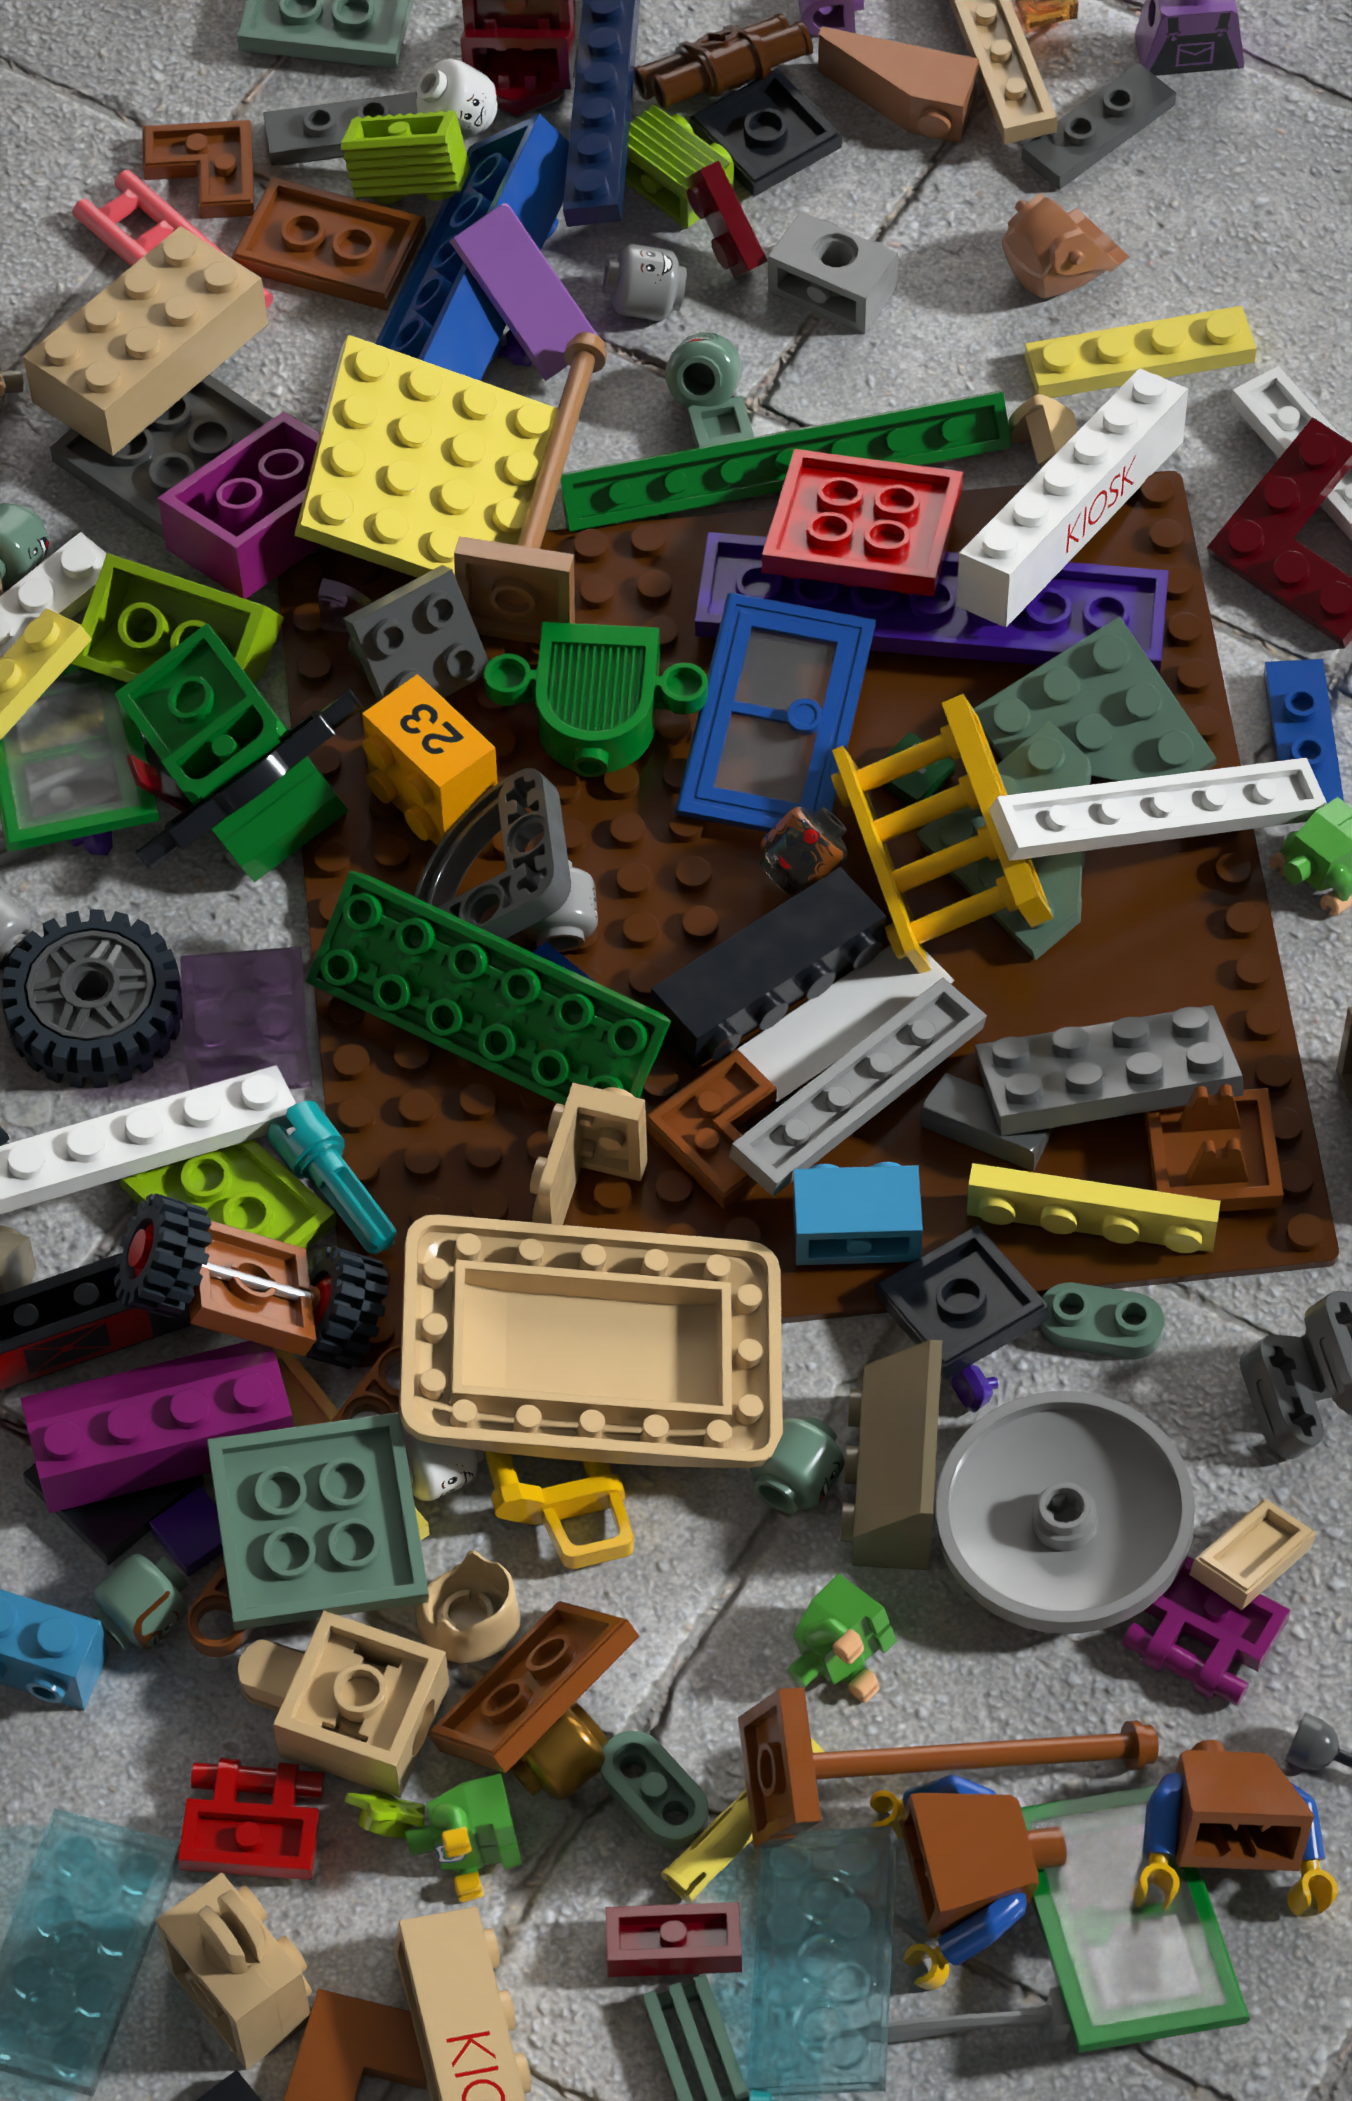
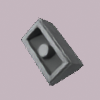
[921,1073,1055,1172]

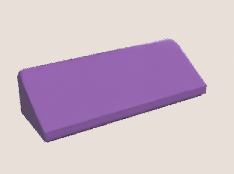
[450,203,598,381]

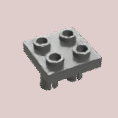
[343,565,489,702]

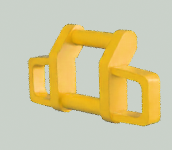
[484,1451,634,1569]

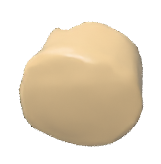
[415,1550,520,1664]

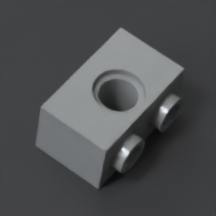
[768,211,898,334]

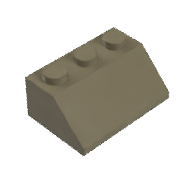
[840,1340,943,1571]

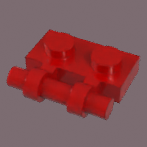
[178,1758,325,1880]

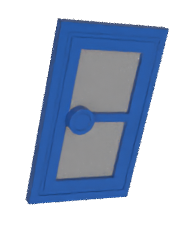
[675,593,876,843]

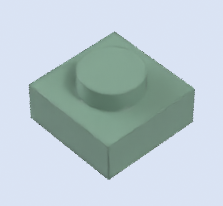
[687,396,754,448]

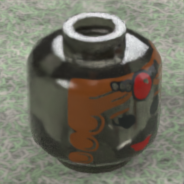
[760,806,849,895]

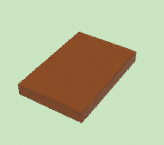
[232,176,426,311]
[428,1601,640,1773]

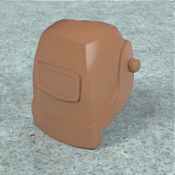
[1002,193,1130,298]

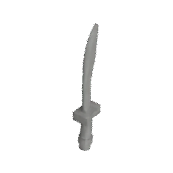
[836,1987,1163,2047]

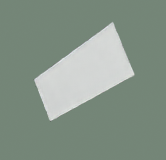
[738,945,955,1102]

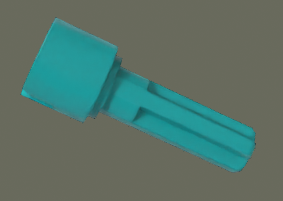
[267,1101,397,1255]

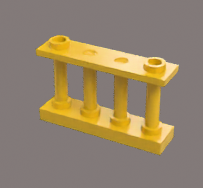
[831,694,1053,973]

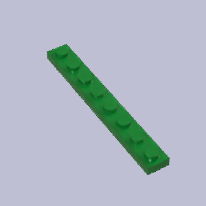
[559,391,1012,532]

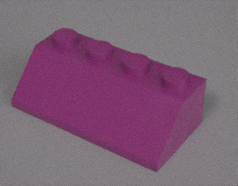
[20,1341,294,1514]

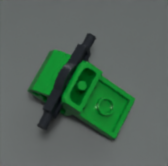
[114,623,364,883]

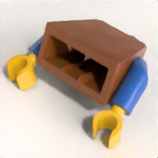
[1132,1739,1338,1916]
[869,1775,1067,1991]

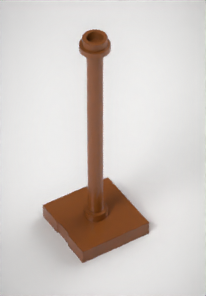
[738,1687,1159,1849]

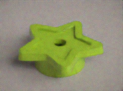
[344,1789,426,1838]

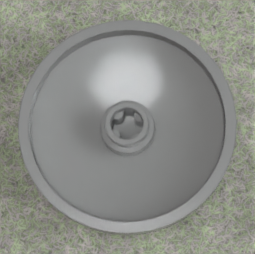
[936,1391,1195,1634]

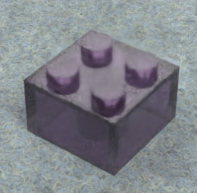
[180,946,313,1090]

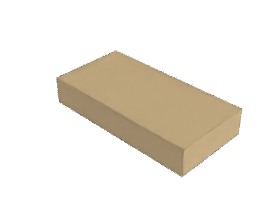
[1189,1498,1317,1610]

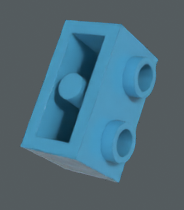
[793,1162,923,1265]
[0,1589,109,1710]

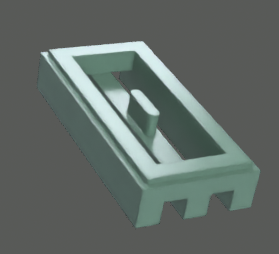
[642,1974,750,2101]

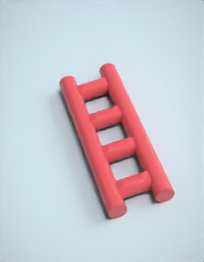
[72,170,273,309]

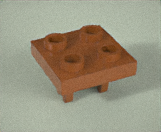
[1144,1084,1284,1212]

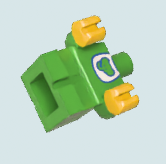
[405,1773,522,1903]

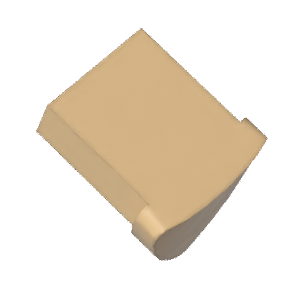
[1008,394,1078,467]

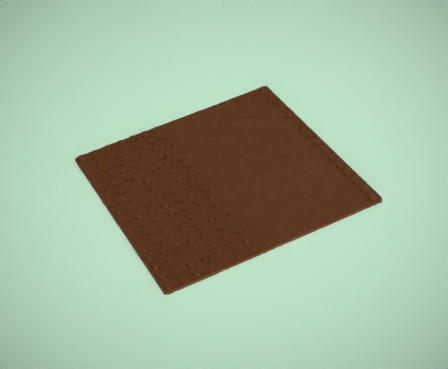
[277,471,1339,1367]

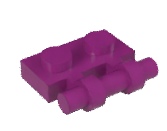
[1122,1556,1290,1706]

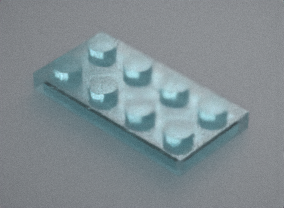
[0,1808,180,2097]
[747,1826,897,2096]

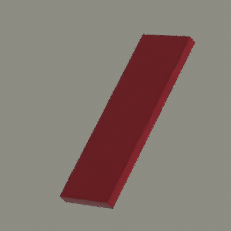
[126,754,193,811]

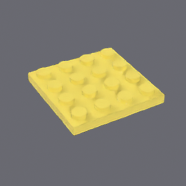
[294,335,558,578]

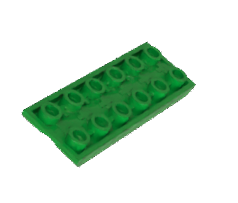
[306,871,671,1105]

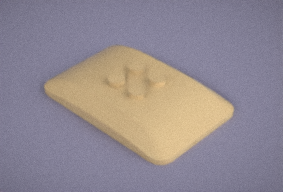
[399,1214,783,1468]

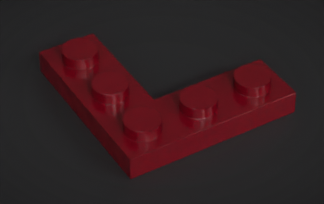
[1207,417,1352,648]

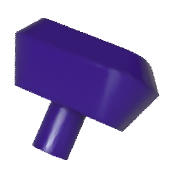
[497,330,532,367]
[71,831,113,856]
[951,1364,998,1413]

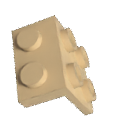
[530,1083,648,1225]

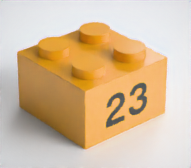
[362,674,498,846]

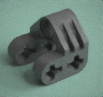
[1239,1291,1352,1459]

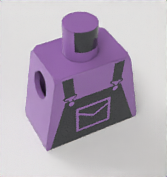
[1135,0,1244,76]

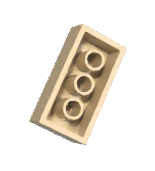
[23,226,268,456]

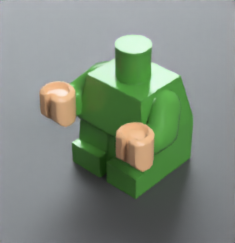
[1269,797,1352,917]
[786,1573,897,1703]

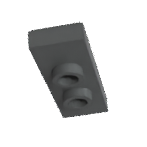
[1021,63,1176,190]
[263,92,418,166]

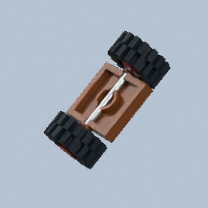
[114,1193,388,1369]

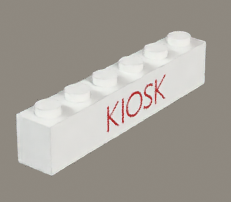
[956,368,1188,628]

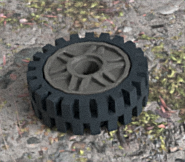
[1,909,184,1088]

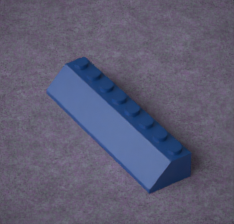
[375,113,569,381]

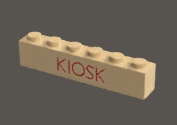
[393,1906,531,2101]

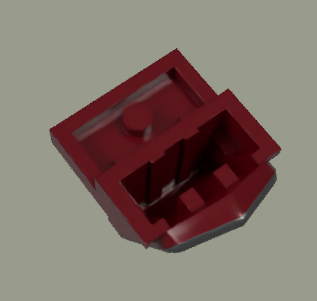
[460,0,576,118]

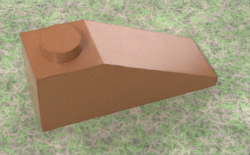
[818,26,979,143]

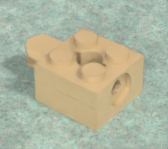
[237,1611,449,1798]
[155,1872,313,2070]

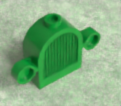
[484,622,708,777]

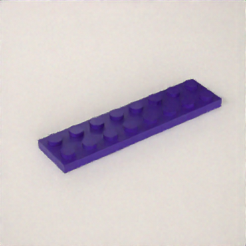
[695,532,1169,674]

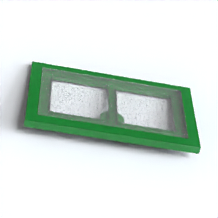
[0,664,160,852]
[1021,1785,1250,2053]

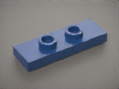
[1263,659,1344,803]

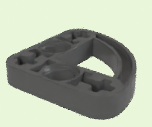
[414,768,571,939]

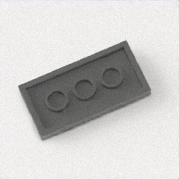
[975,1005,1243,1136]

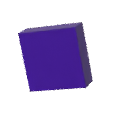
[149,1486,223,1577]

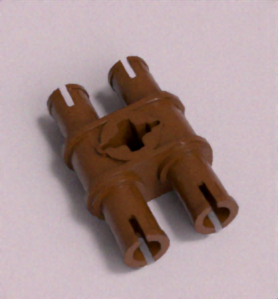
[634,13,813,109]

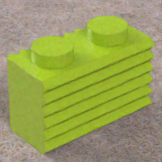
[625,104,734,229]
[341,110,470,204]

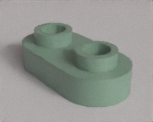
[1039,1282,1165,1359]
[600,1731,709,1849]

